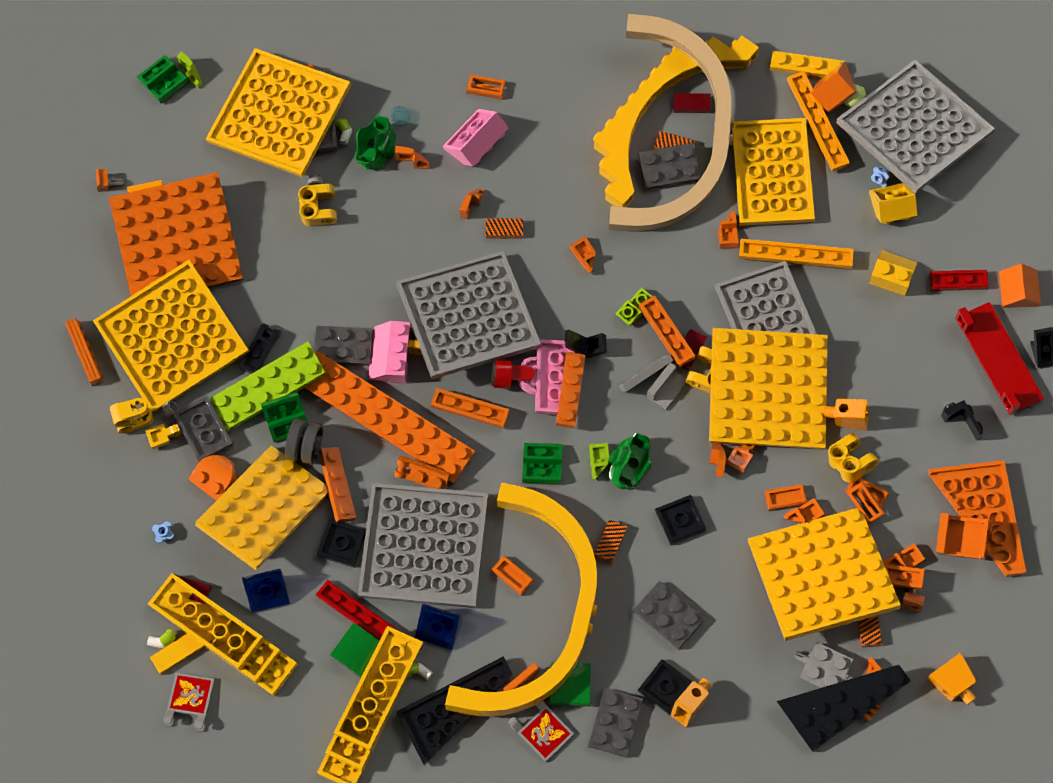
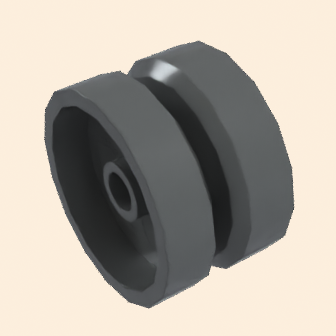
[285,418,324,465]

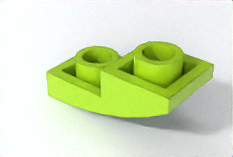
[615,287,652,327]

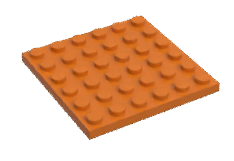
[108,172,243,296]

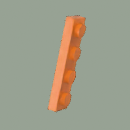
[639,296,695,368]
[555,352,585,429]
[431,388,510,429]
[318,447,356,523]

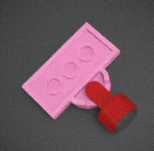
[491,339,575,415]

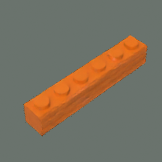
[65,318,103,386]

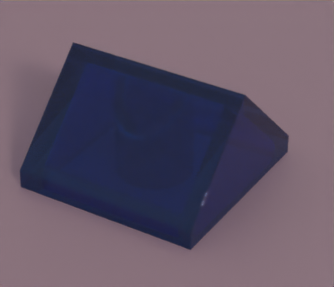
[242,568,290,613]
[415,604,462,650]

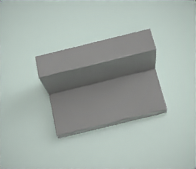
[647,362,687,411]

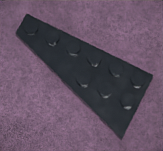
[396,656,513,766]
[776,665,911,752]

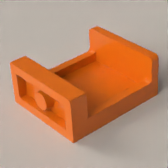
[936,513,993,560]

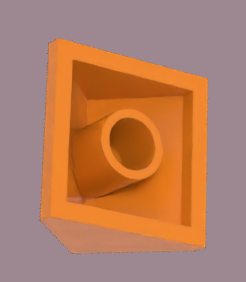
[811,62,857,113]
[999,263,1041,308]

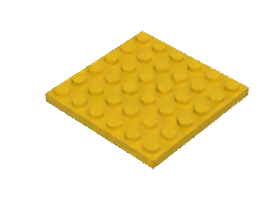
[206,48,351,178]
[93,260,249,413]
[709,328,828,449]
[748,508,901,641]

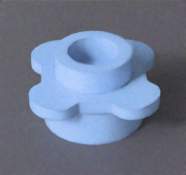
[871,167,890,187]
[152,521,174,543]

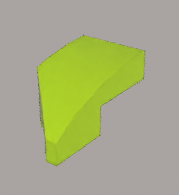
[177,51,203,88]
[588,443,609,480]

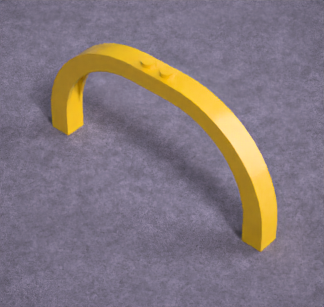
[445,482,598,717]

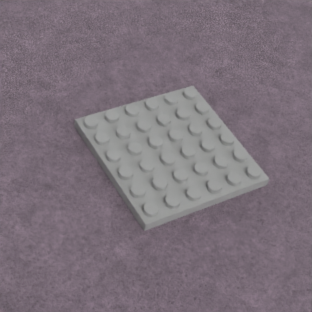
[836,60,995,194]
[396,251,541,379]
[358,483,488,608]

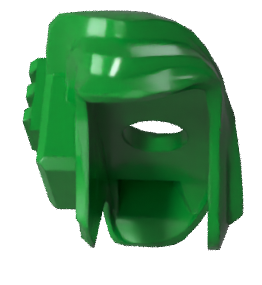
[355,115,396,170]
[608,433,652,489]

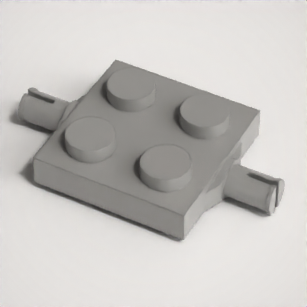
[794,642,853,688]

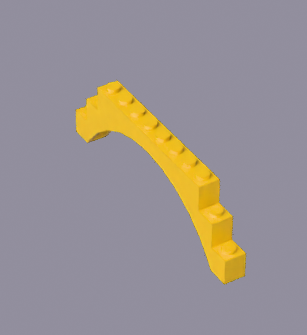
[593,35,759,207]

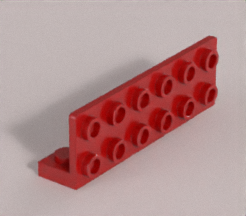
[955,302,1044,415]

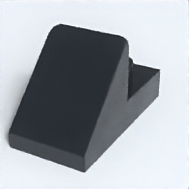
[1030,327,1053,368]

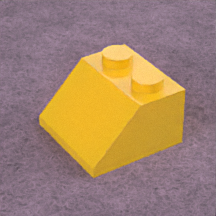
[869,183,918,224]
[869,250,918,296]

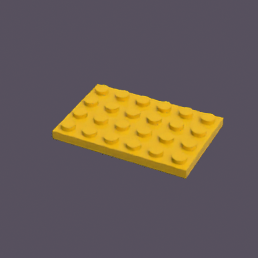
[732,118,815,226]
[195,445,329,571]

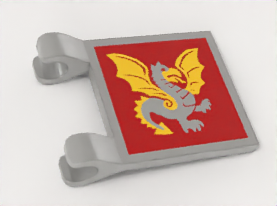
[163,672,215,731]
[508,701,574,762]

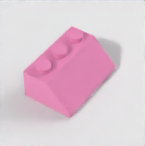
[443,109,509,166]
[368,321,412,383]

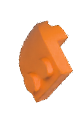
[188,455,237,501]

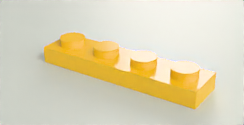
[770,51,845,78]

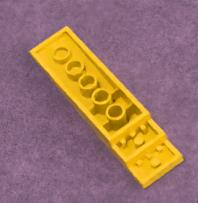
[148,573,298,696]
[317,626,423,783]

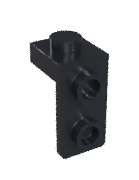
[564,329,607,358]
[941,400,983,440]

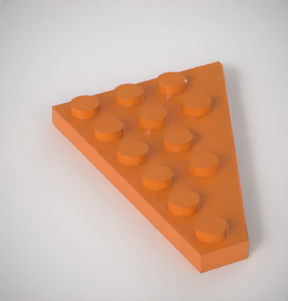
[928,460,1026,577]

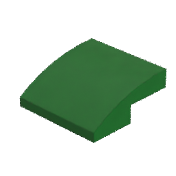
[137,55,189,104]
[261,392,308,442]
[522,443,563,484]
[330,623,379,678]
[550,662,591,706]

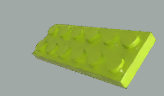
[210,341,327,432]

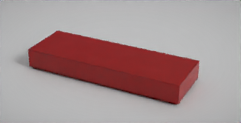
[929,270,989,291]

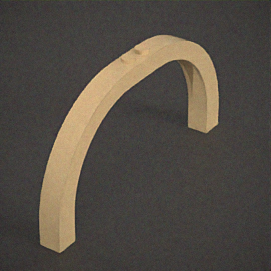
[609,14,734,231]

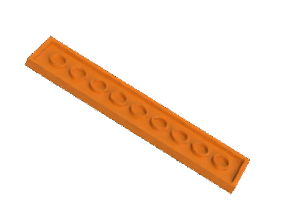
[304,351,476,484]

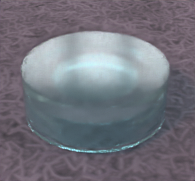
[391,106,409,125]

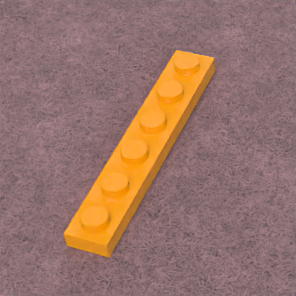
[787,71,850,172]
[739,239,854,269]

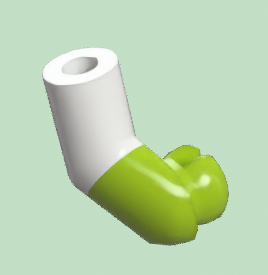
[335,118,352,145]
[147,629,176,648]
[408,662,433,680]

